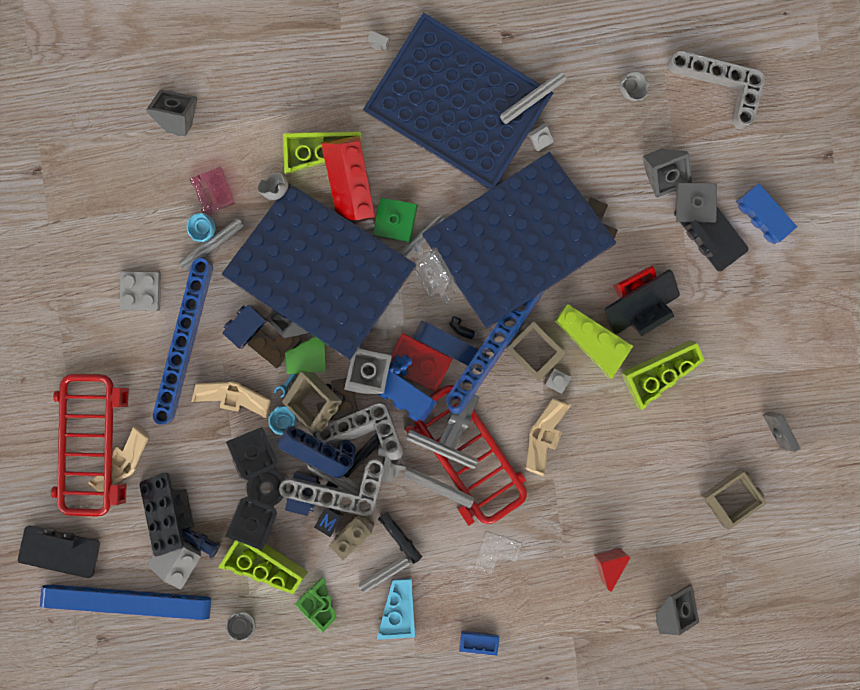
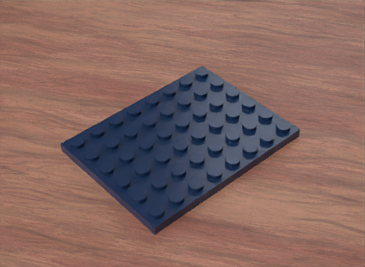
[363,12,553,190]
[422,151,616,329]
[221,183,416,360]

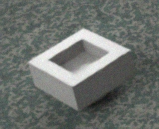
[368,31,390,51]
[528,124,554,152]
[545,368,571,394]

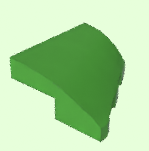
[285,337,326,374]
[294,578,337,632]

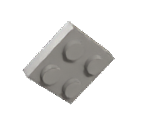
[119,272,161,311]

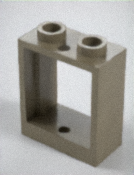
[505,321,566,381]
[282,371,342,432]
[701,469,767,530]
[329,515,374,560]

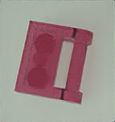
[189,167,235,215]

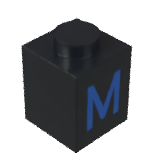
[314,507,344,537]

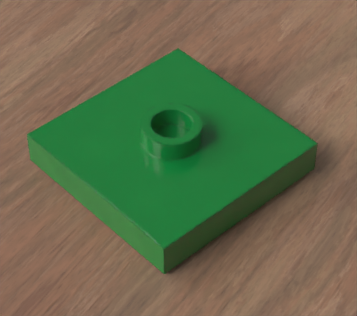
[373,198,418,243]

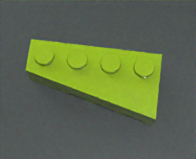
[283,132,363,174]
[555,304,633,379]
[621,340,705,411]
[218,541,308,594]

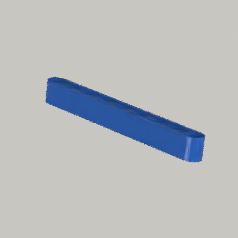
[153,258,213,425]
[446,291,545,414]
[40,584,211,620]

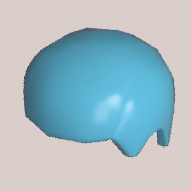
[186,213,216,242]
[268,406,298,435]

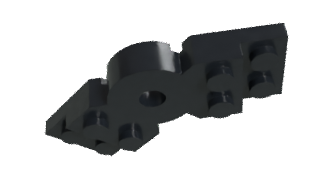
[225,427,286,550]

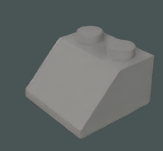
[344,349,391,394]
[147,540,201,590]

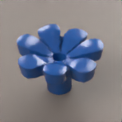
[389,354,412,376]

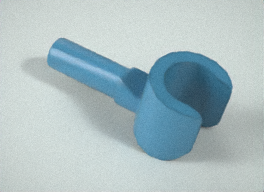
[274,374,296,398]

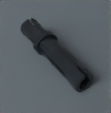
[378,511,423,564]

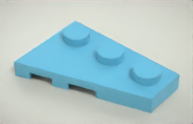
[377,578,415,640]

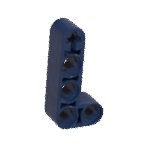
[413,320,490,372]
[277,426,356,479]

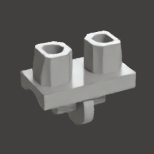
[374,446,407,482]

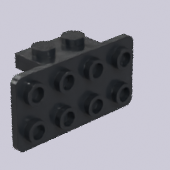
[674,206,748,272]
[605,269,680,336]
[139,472,194,557]
[18,525,100,578]

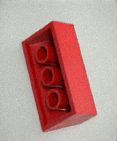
[321,136,375,220]

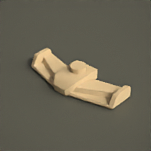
[191,381,271,418]
[526,398,571,477]
[88,424,149,492]

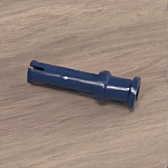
[181,528,221,559]

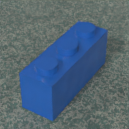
[736,184,797,244]
[378,370,437,421]

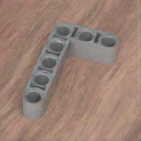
[668,51,765,129]
[308,403,404,460]
[279,458,384,516]

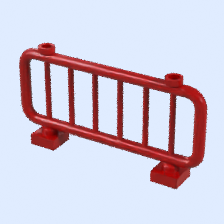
[51,374,129,517]
[404,385,527,526]

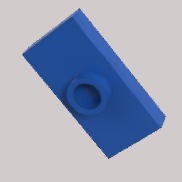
[459,631,500,656]

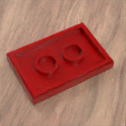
[390,333,453,392]

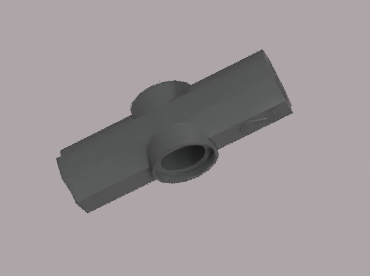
[439,389,479,449]

